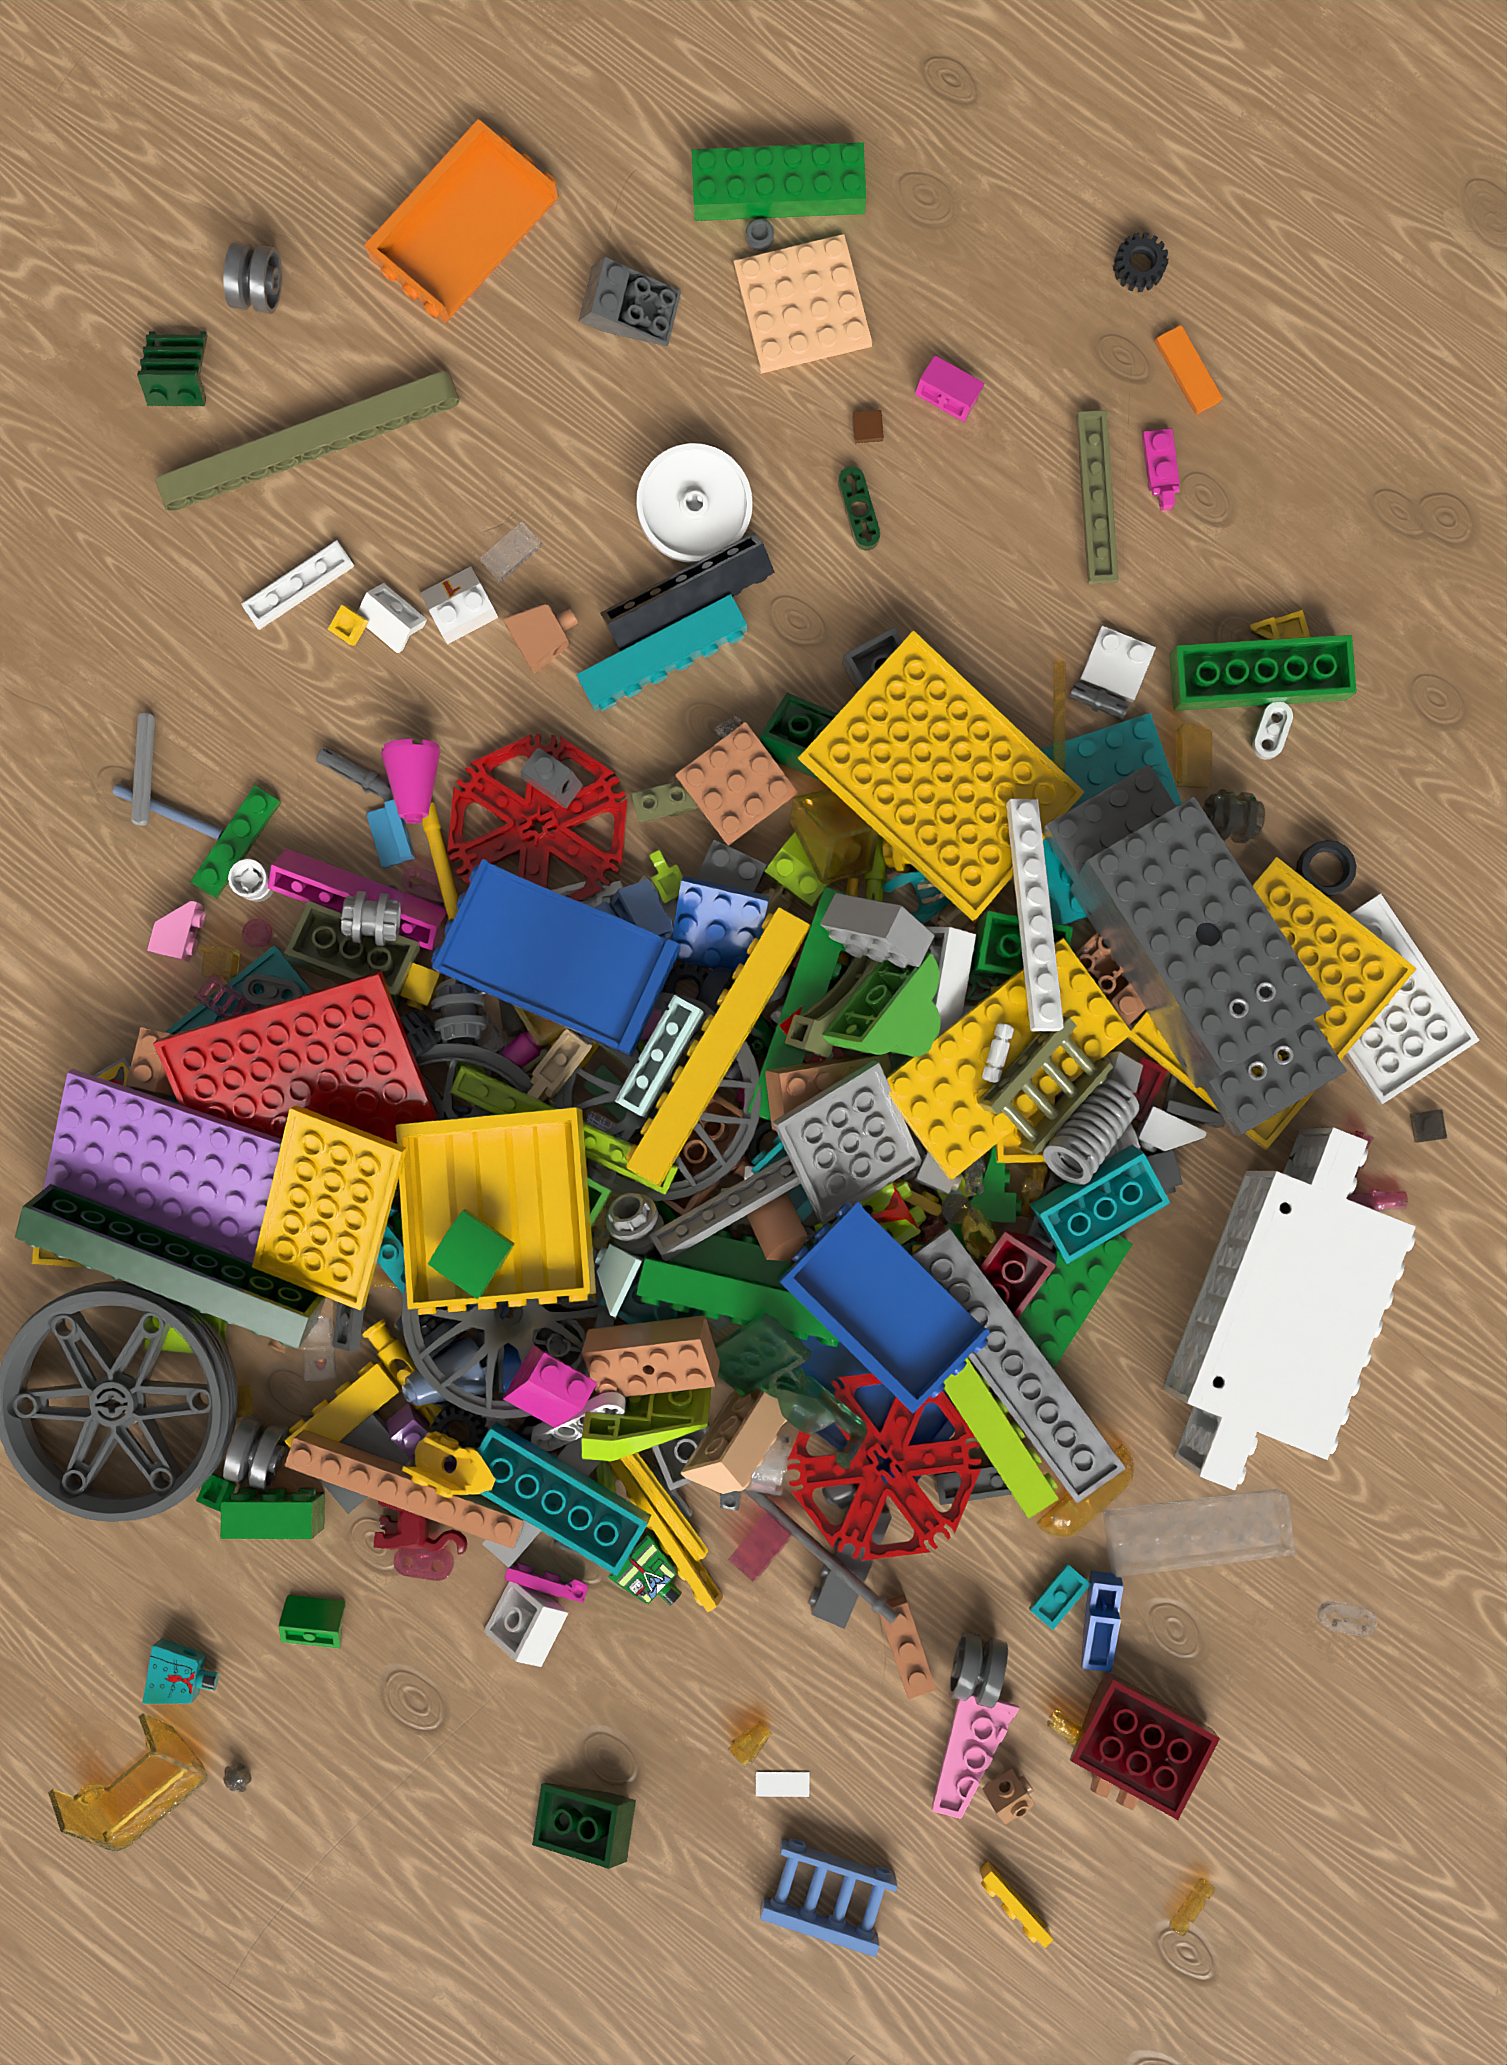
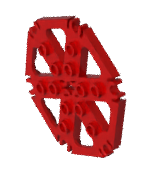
[447,734,628,902]
[787,1373,981,1561]

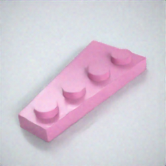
[931,1693,1019,1819]

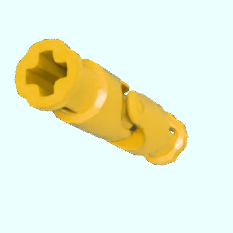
[362,1318,444,1428]

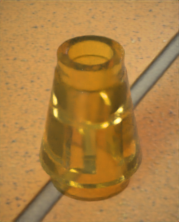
[728,1721,772,1767]

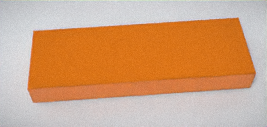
[1155,325,1223,415]

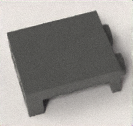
[1162,1074,1225,1128]

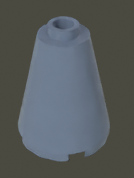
[402,1337,486,1406]

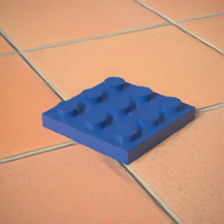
[671,876,770,970]

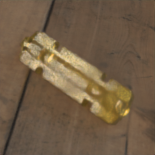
[1169,1878,1215,1936]

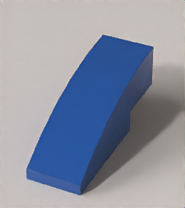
[1081,1571,1124,1672]

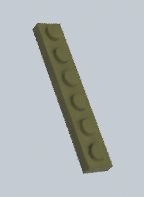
[1076,410,1119,585]

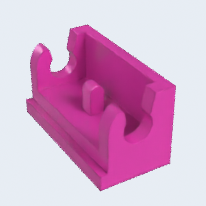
[915,355,985,422]

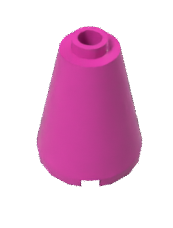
[381,739,441,824]

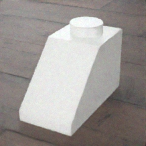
[1136,1106,1207,1154]

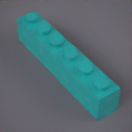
[576,594,747,712]

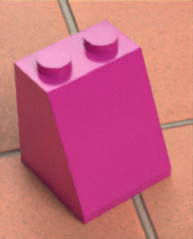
[502,1345,597,1428]

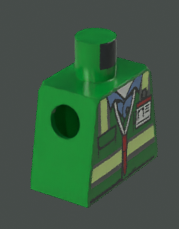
[608,1530,682,1606]

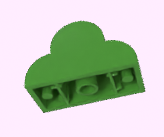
[822,952,940,1057]

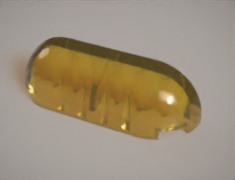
[961,1206,1003,1263]
[1036,1444,1135,1538]

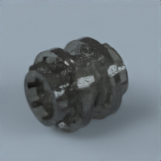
[1202,789,1265,844]

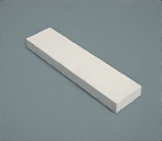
[241,540,354,630]

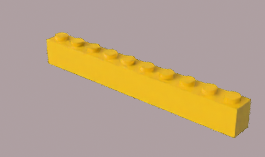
[625,907,810,1187]

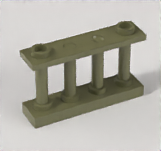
[977,1016,1113,1155]

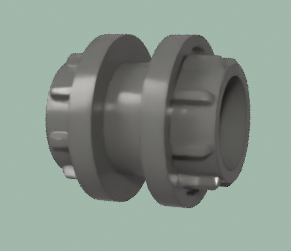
[432,984,486,1044]

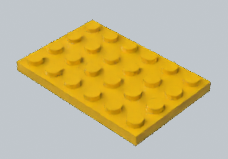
[252,1105,407,1310]

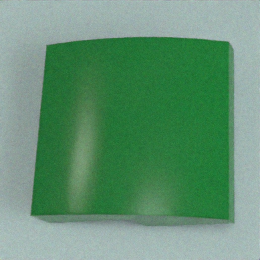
[428,1209,515,1299]

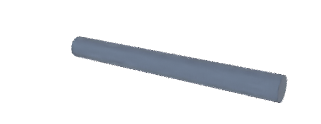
[113,784,224,840]

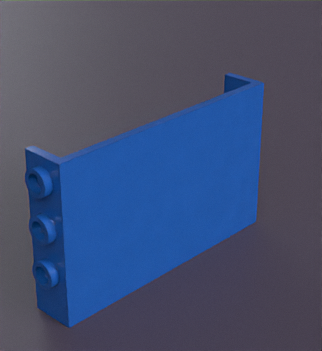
[778,1201,991,1413]

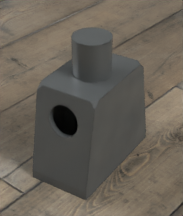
[521,748,583,809]

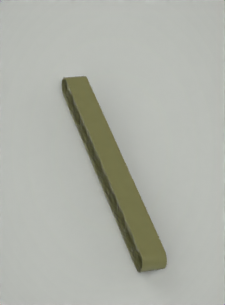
[155,372,460,511]

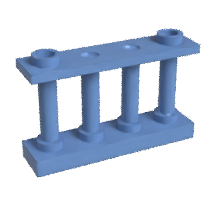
[760,1838,898,1957]

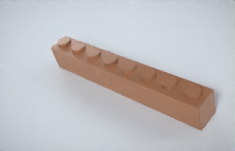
[285,1430,525,1549]

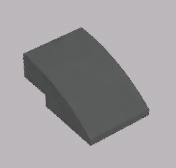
[319,1411,411,1514]

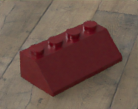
[979,1230,1057,1319]

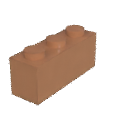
[879,1595,936,1699]

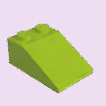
[764,806,862,910]

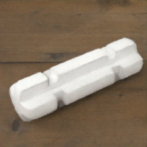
[982,1023,1014,1083]

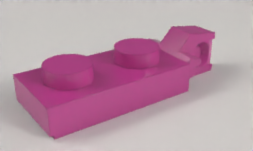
[1142,428,1180,511]
[504,1562,589,1603]

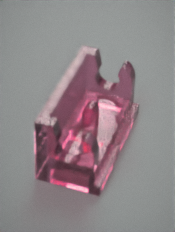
[728,1513,793,1582]

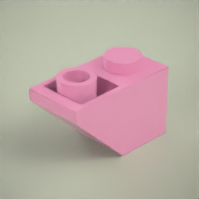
[147,901,206,962]

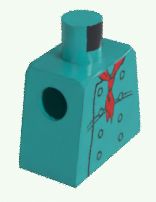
[142,1639,219,1704]

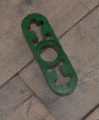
[838,466,880,551]

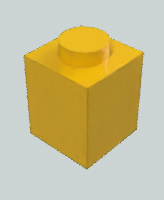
[400,963,444,1010]

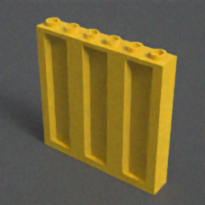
[396,1108,596,1315]

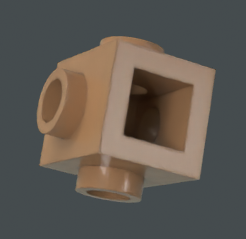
[982,1768,1036,1825]

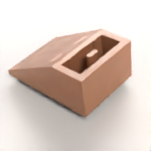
[1075,932,1146,1027]

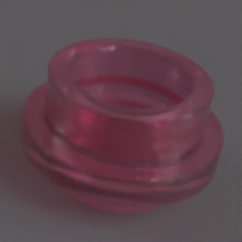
[242,919,272,948]

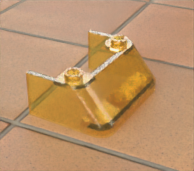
[48,1713,208,1852]

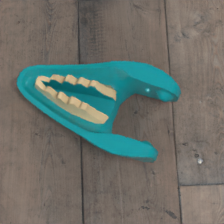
[881,872,952,924]

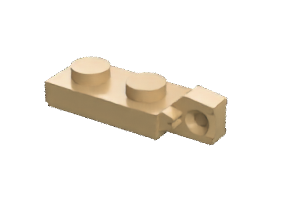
[527,1028,593,1102]

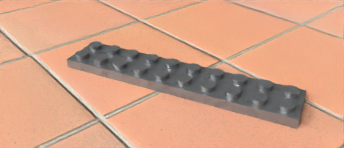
[910,1227,1126,1503]

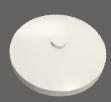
[636,443,752,563]

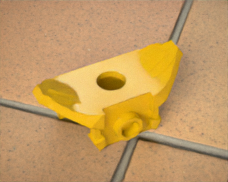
[402,1431,496,1498]

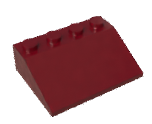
[1070,1672,1220,1820]

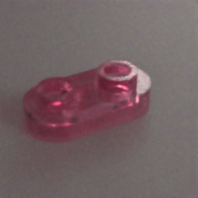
[393,1548,454,1581]

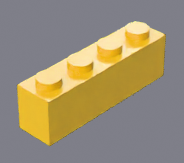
[284,1361,402,1448]

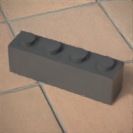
[808,1507,892,1629]

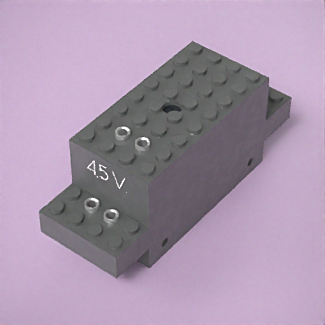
[1042,764,1347,1137]

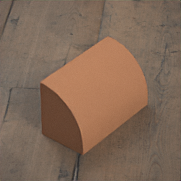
[747,1192,808,1261]

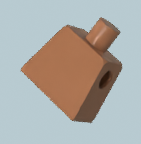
[503,604,578,674]

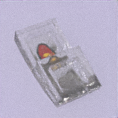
[301,1316,337,1382]

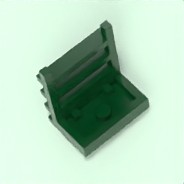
[137,331,208,406]

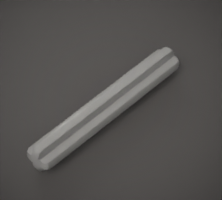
[131,713,155,826]

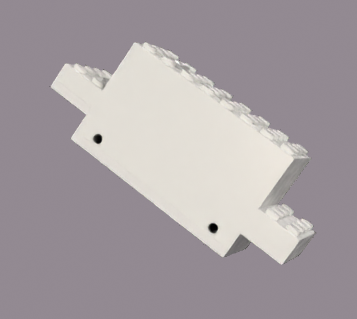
[1162,1127,1416,1490]

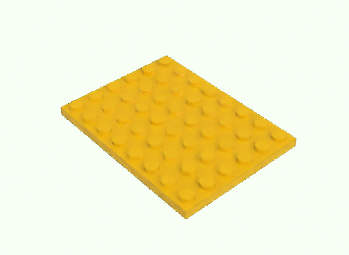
[798,631,1084,921]
[1128,857,1417,1150]

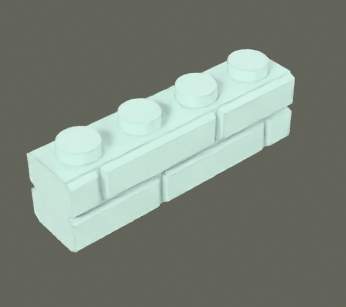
[615,995,705,1118]

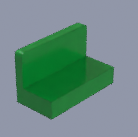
[278,1595,346,1649]

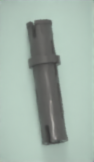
[316,746,394,801]

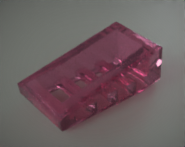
[194,972,260,1019]

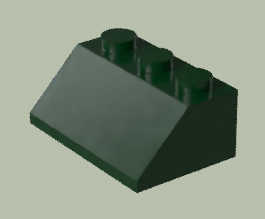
[760,693,838,782]

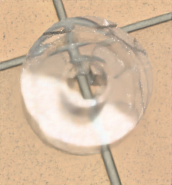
[745,1433,792,1496]

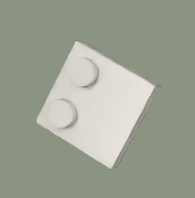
[1079,626,1156,703]

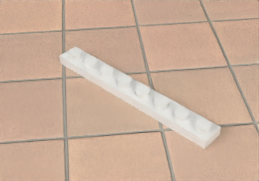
[1006,799,1064,1031]

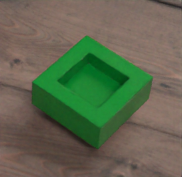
[196,1474,237,1512]

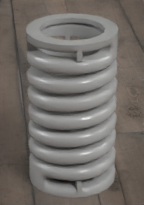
[1043,1078,1139,1185]

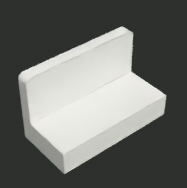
[357,583,427,653]

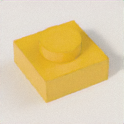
[328,605,369,646]

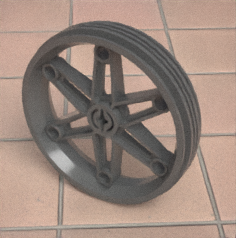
[0,1281,238,1522]

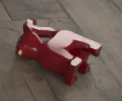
[373,1500,468,1555]

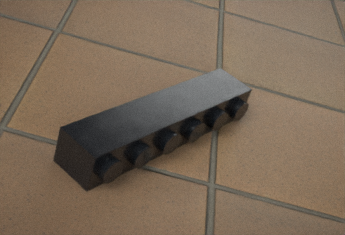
[600,533,775,651]

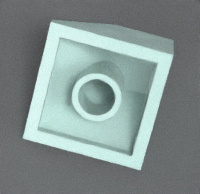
[595,1243,643,1317]

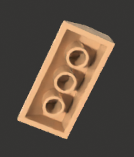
[681,1376,796,1494]

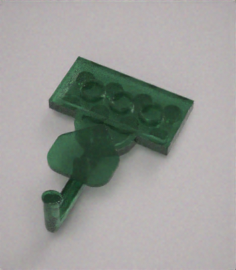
[714,1312,868,1469]

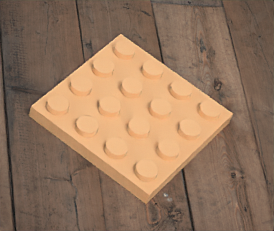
[734,234,872,373]

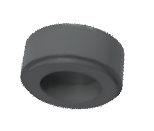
[746,219,774,251]

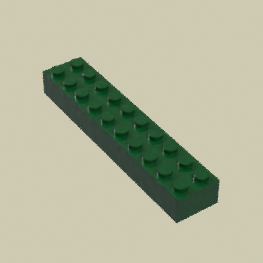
[15,1184,326,1348]

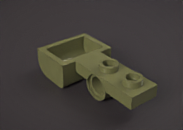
[631,781,698,824]

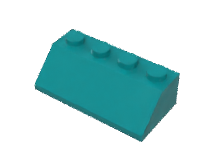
[1030,1144,1170,1264]

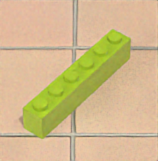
[943,1357,1059,1519]

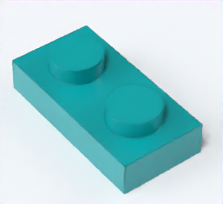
[1029,1562,1091,1630]

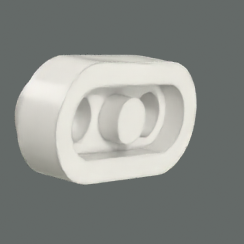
[1252,702,1293,760]

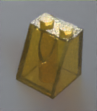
[790,788,879,884]

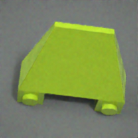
[582,1387,712,1461]

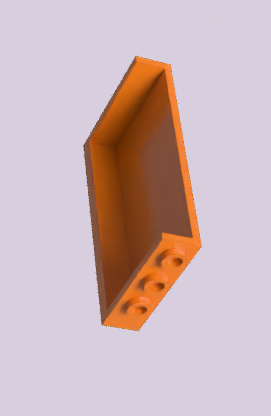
[364,119,559,323]

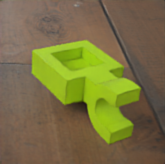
[649,850,683,904]

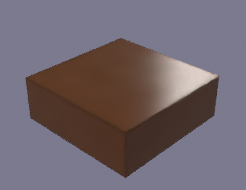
[852,410,884,444]

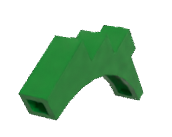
[901,1145,1021,1254]

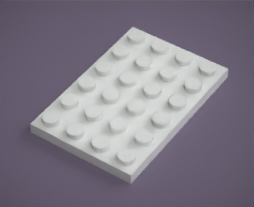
[1346,894,1480,1105]

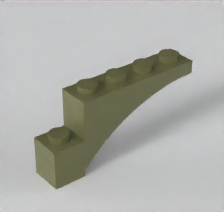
[785,955,879,1058]

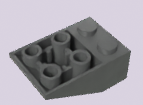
[578,257,681,346]

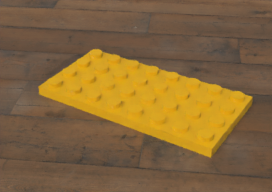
[886,938,1132,1180]

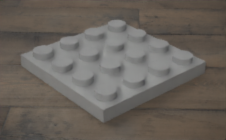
[773,1060,922,1224]

